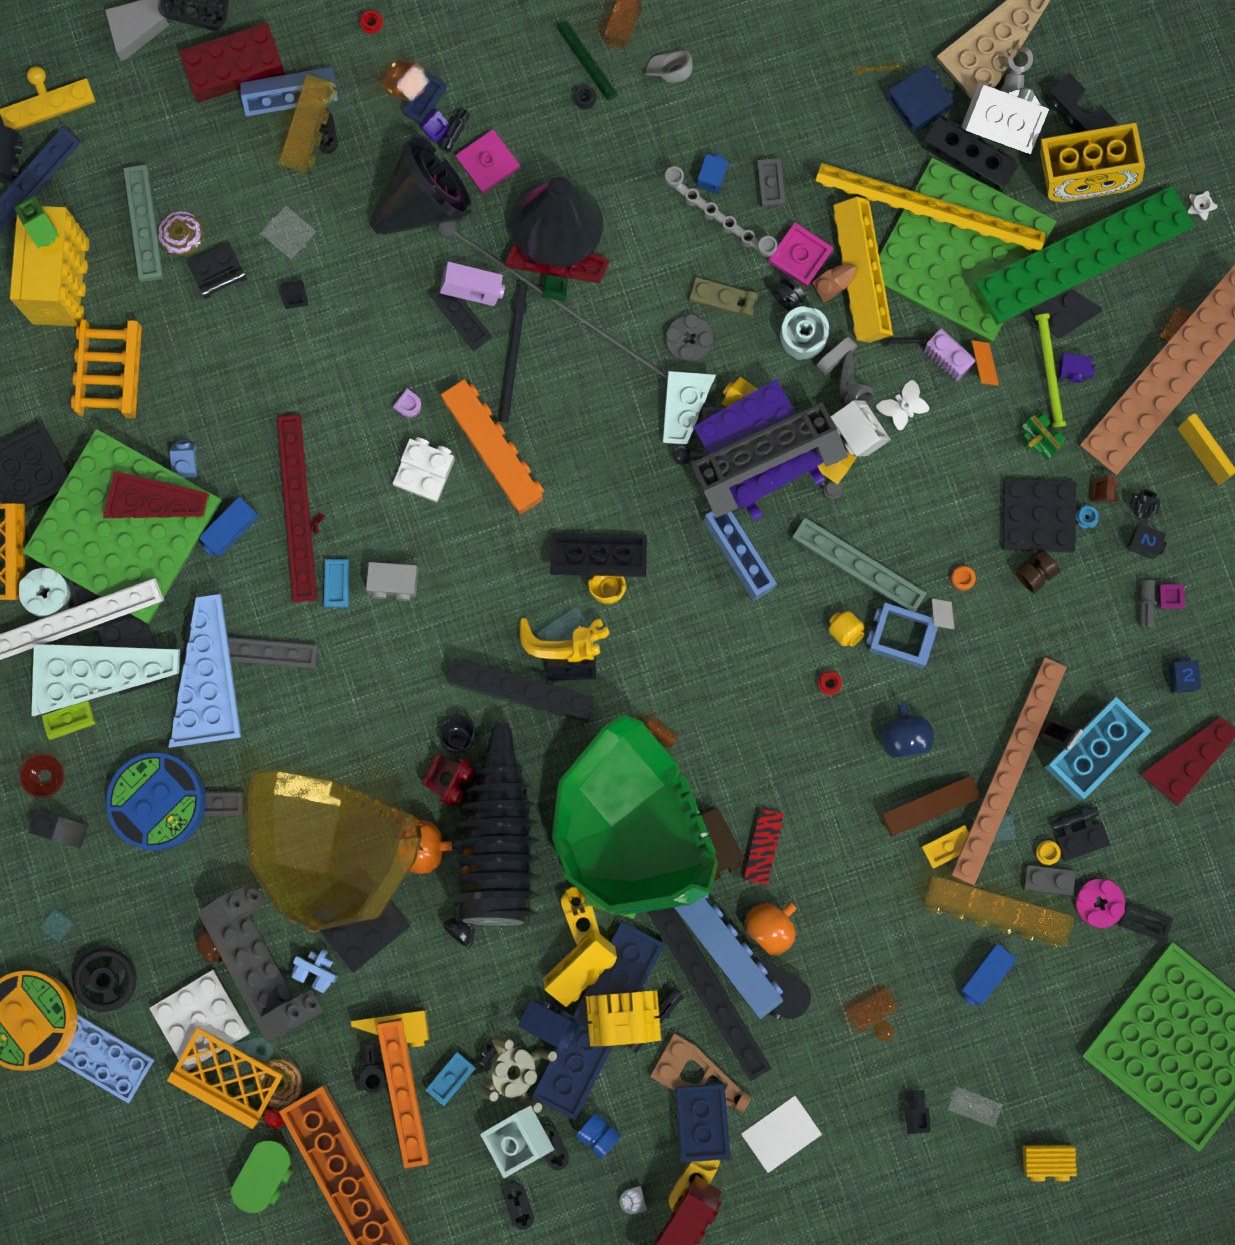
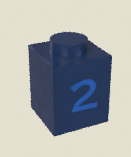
[1169,657,1201,693]

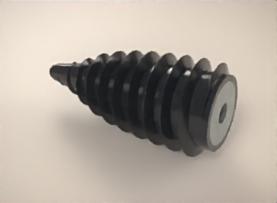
[446,722,541,927]

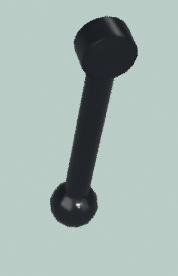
[881,336,930,347]

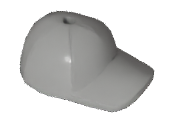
[645,50,693,83]

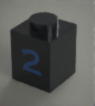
[1127,523,1167,559]

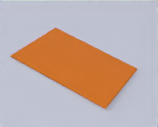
[972,340,999,386]

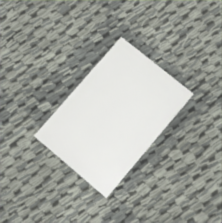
[741,1096,822,1173]

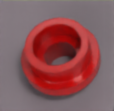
[360,11,383,34]
[818,671,842,695]
[262,1108,285,1130]

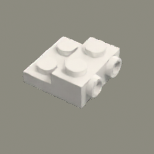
[393,437,455,503]

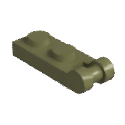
[689,277,759,318]

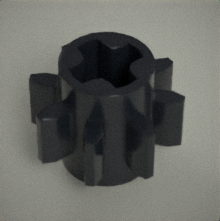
[1130,489,1160,519]

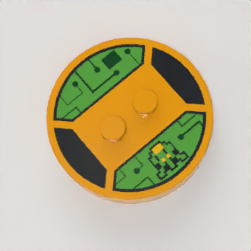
[0,971,77,1071]

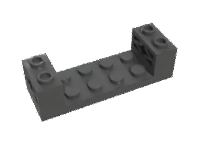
[691,402,848,518]
[198,882,323,1043]

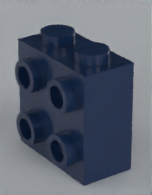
[887,65,954,135]

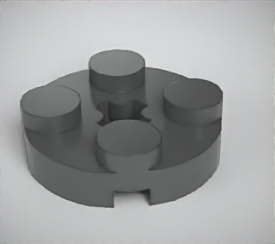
[666,314,713,363]

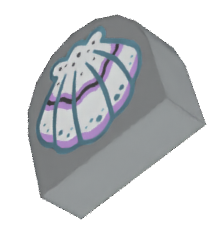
[620,1186,647,1214]

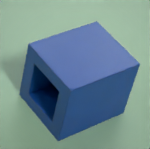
[697,154,729,194]

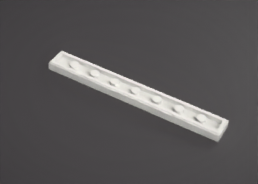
[0,578,164,660]

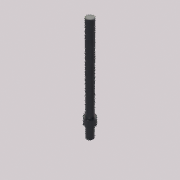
[499,284,528,423]

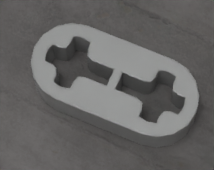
[816,337,857,375]

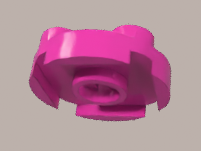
[1075,879,1125,928]

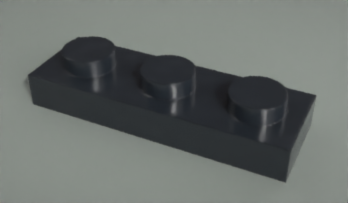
[430,289,492,352]

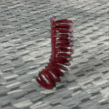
[311,513,325,534]

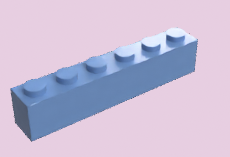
[674,895,783,1019]

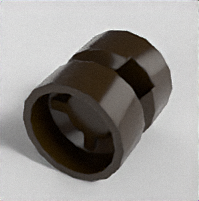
[1014,549,1060,594]

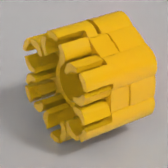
[586,990,661,1047]

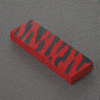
[743,809,784,885]

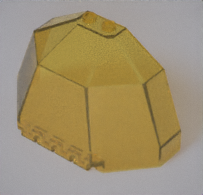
[248,770,422,933]

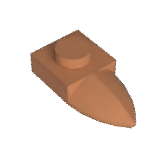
[812,264,856,302]

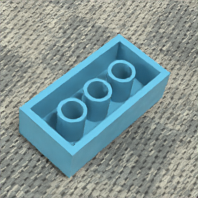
[1044,697,1151,801]

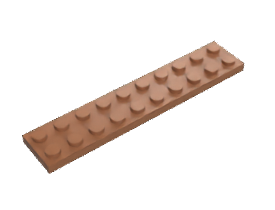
[1079,265,1235,476]

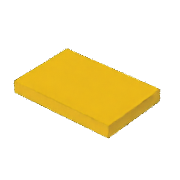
[1177,413,1235,486]

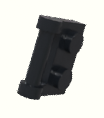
[187,242,247,300]

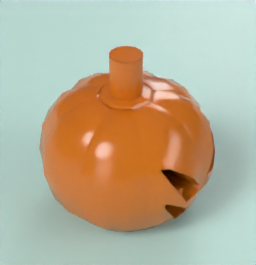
[398,820,454,874]
[744,902,797,955]

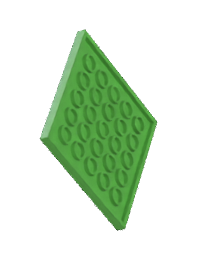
[879,157,1057,343]
[23,429,222,624]
[1081,942,1235,1152]

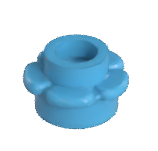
[1076,505,1099,529]

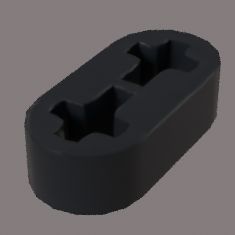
[312,108,338,154]
[542,1125,569,1170]
[503,1183,534,1230]

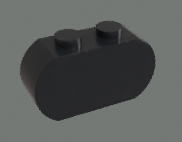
[754,960,811,1020]

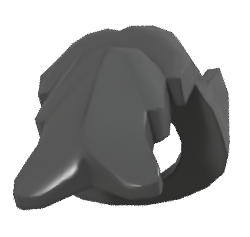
[838,351,874,404]

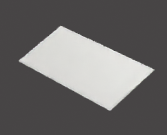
[932,599,954,629]

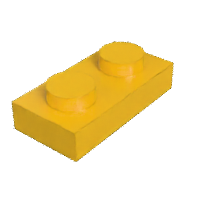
[921,825,969,869]

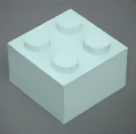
[480,1105,555,1178]

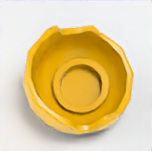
[588,576,626,605]

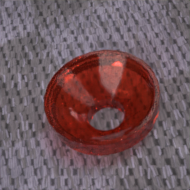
[19,754,65,798]

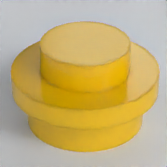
[1036,841,1061,865]

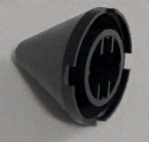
[370,136,472,235]
[510,177,603,268]

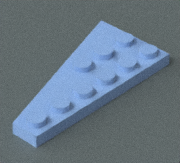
[169,594,242,748]

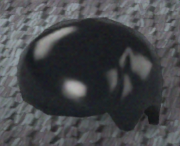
[440,715,477,754]

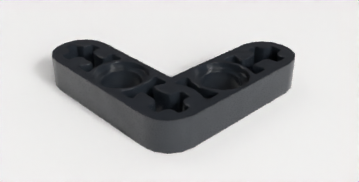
[158,0,229,31]

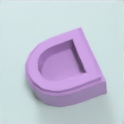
[393,388,422,418]

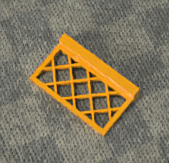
[0,504,25,600]
[167,1026,284,1129]

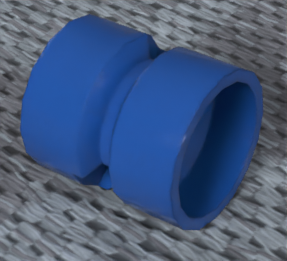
[575,1112,622,1159]

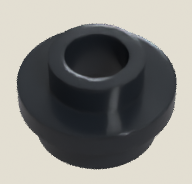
[573,86,597,110]

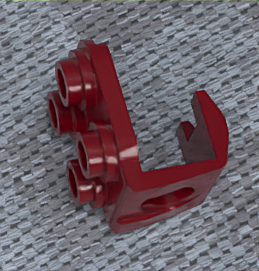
[421,754,476,807]

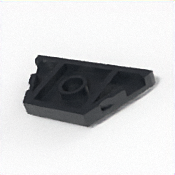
[1020,289,1103,338]

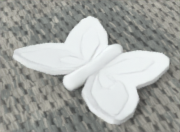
[876,380,929,430]

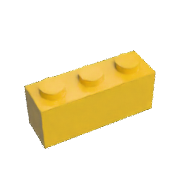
[543,929,617,1007]

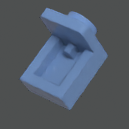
[170,440,197,478]

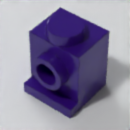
[1057,353,1095,383]

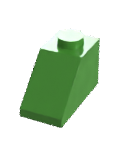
[14,195,59,248]

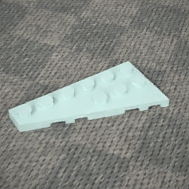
[32,644,180,716]

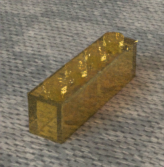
[279,72,337,173]

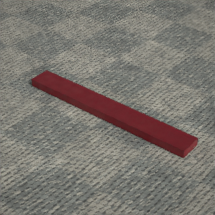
[277,414,318,603]

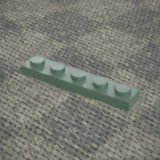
[123,164,164,282]

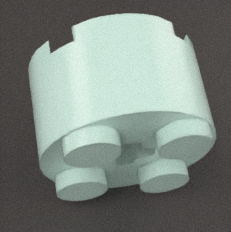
[780,306,829,360]
[19,568,73,618]

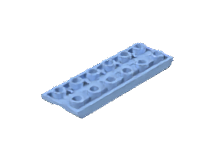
[57,1014,155,1103]

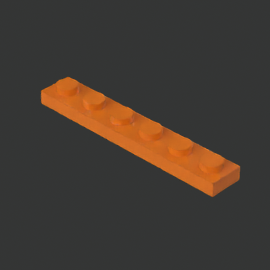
[376,1018,430,1168]

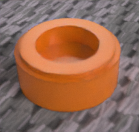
[951,566,976,591]

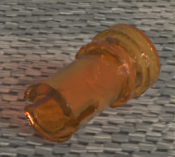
[646,716,679,748]

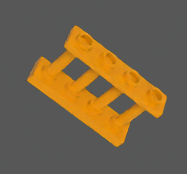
[71,319,142,419]

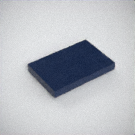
[675,1084,731,1163]

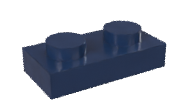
[402,73,447,124]

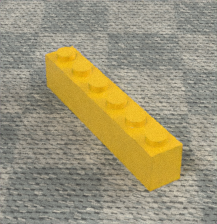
[833,197,893,343]

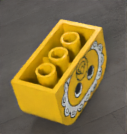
[1040,123,1145,202]

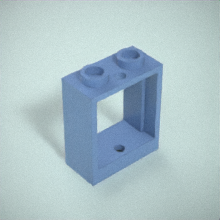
[866,603,938,669]

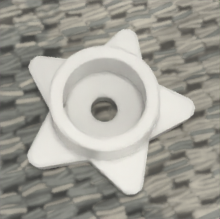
[1188,191,1218,220]

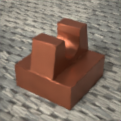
[1090,476,1119,503]

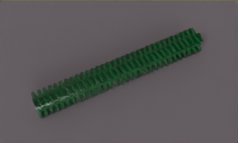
[557,20,618,101]

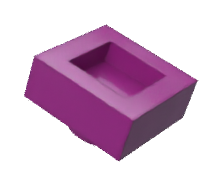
[1158,584,1185,610]

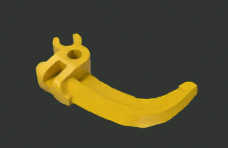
[520,618,610,662]

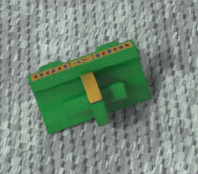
[1020,414,1065,460]

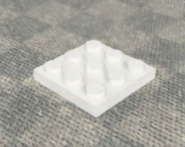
[149,970,251,1071]

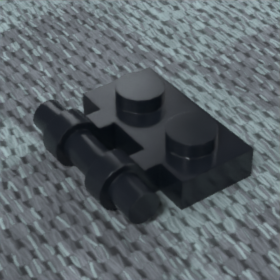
[1051,806,1111,862]

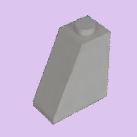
[105,0,169,61]

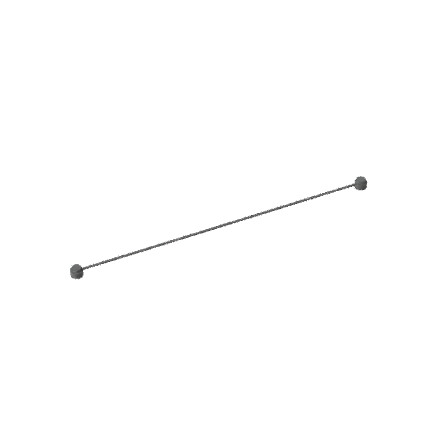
[438,221,843,501]

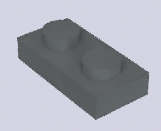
[757,158,786,208]
[1023,865,1076,896]

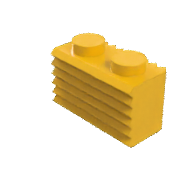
[1023,1144,1077,1181]

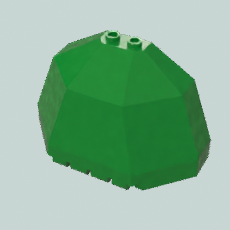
[552,714,718,915]

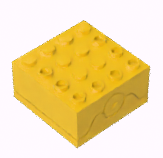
[10,206,89,326]

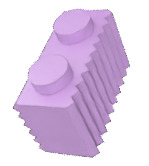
[924,328,976,381]

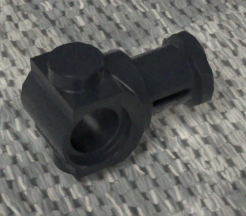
[355,1043,388,1093]

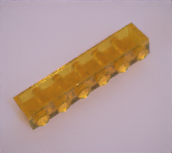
[922,876,1074,949]

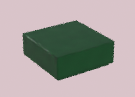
[542,274,568,302]

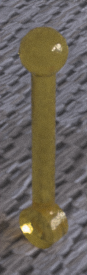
[855,62,903,76]

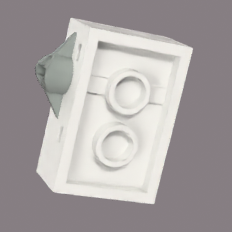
[961,83,1049,154]

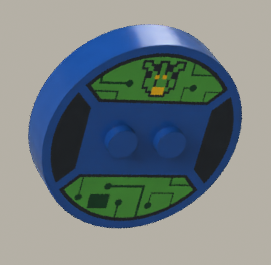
[106,753,206,851]

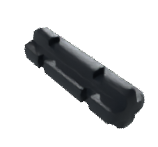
[439,108,470,152]

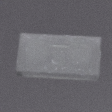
[947,1086,1003,1128]

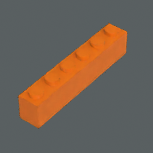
[441,379,544,516]

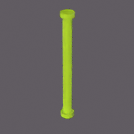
[1035,313,1066,428]

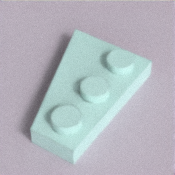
[663,371,716,444]

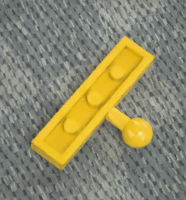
[0,66,96,131]

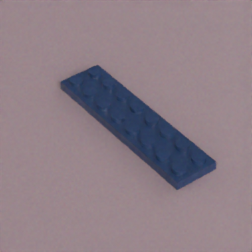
[532,922,665,1120]

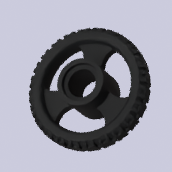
[73,948,137,1012]

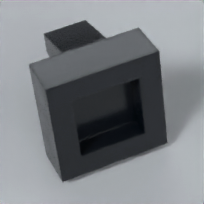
[280,280,309,309]

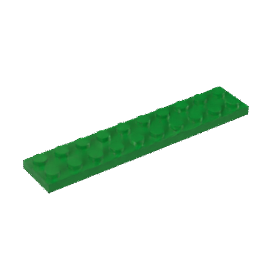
[974,186,1195,325]

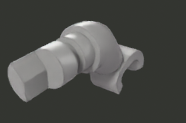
[1000,47,1033,93]

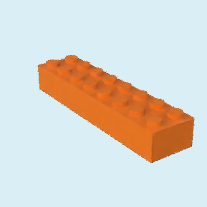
[279,1085,413,1245]

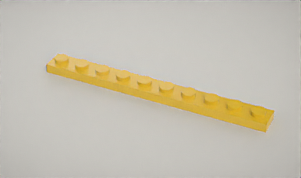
[816,163,1046,251]

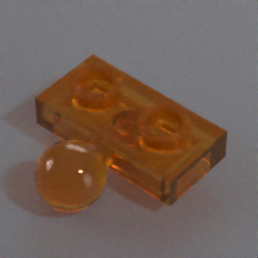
[845,987,900,1042]

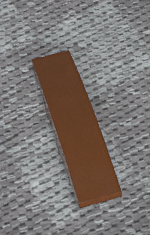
[881,776,981,837]

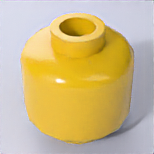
[829,611,864,647]

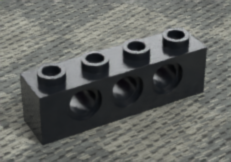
[922,117,1019,193]

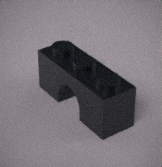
[1045,73,1117,133]

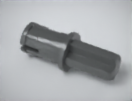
[1138,580,1157,628]

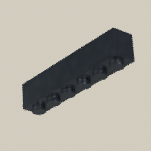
[448,659,594,723]

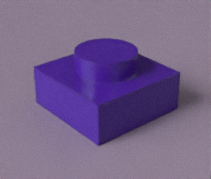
[418,109,450,143]

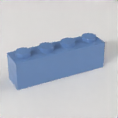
[240,67,338,116]
[703,511,777,601]

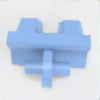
[291,949,338,993]

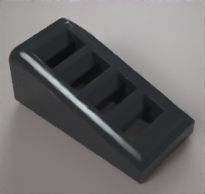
[1038,717,1084,751]

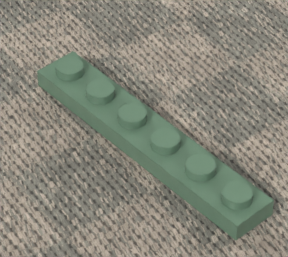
[792,518,927,612]

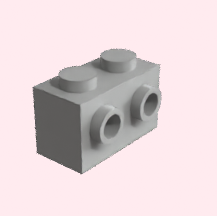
[366,562,418,601]

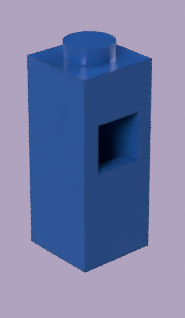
[199,497,259,558]
[959,944,1017,1006]

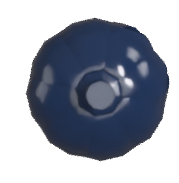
[881,704,934,758]

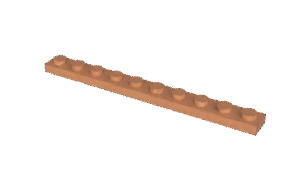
[950,658,1067,886]

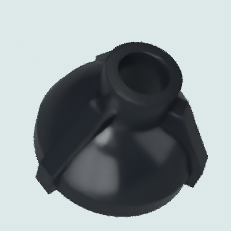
[442,918,475,949]

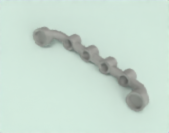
[665,166,777,257]

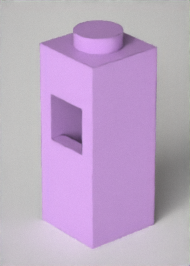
[440,262,505,306]

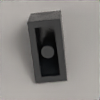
[28,810,88,848]

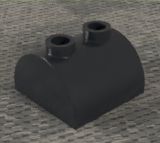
[0,125,24,183]

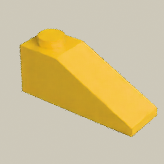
[351,1010,430,1048]

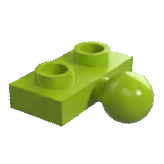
[42,700,96,740]

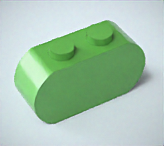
[231,1139,294,1213]

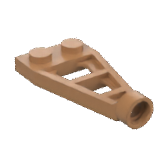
[650,1034,752,1113]

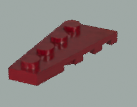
[505,244,610,284]
[103,471,210,519]
[1140,717,1235,806]

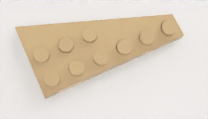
[936,0,1051,100]

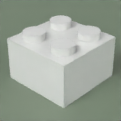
[831,400,891,456]

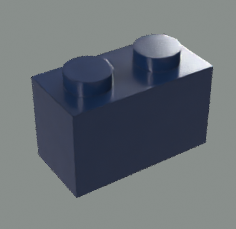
[518,999,580,1051]

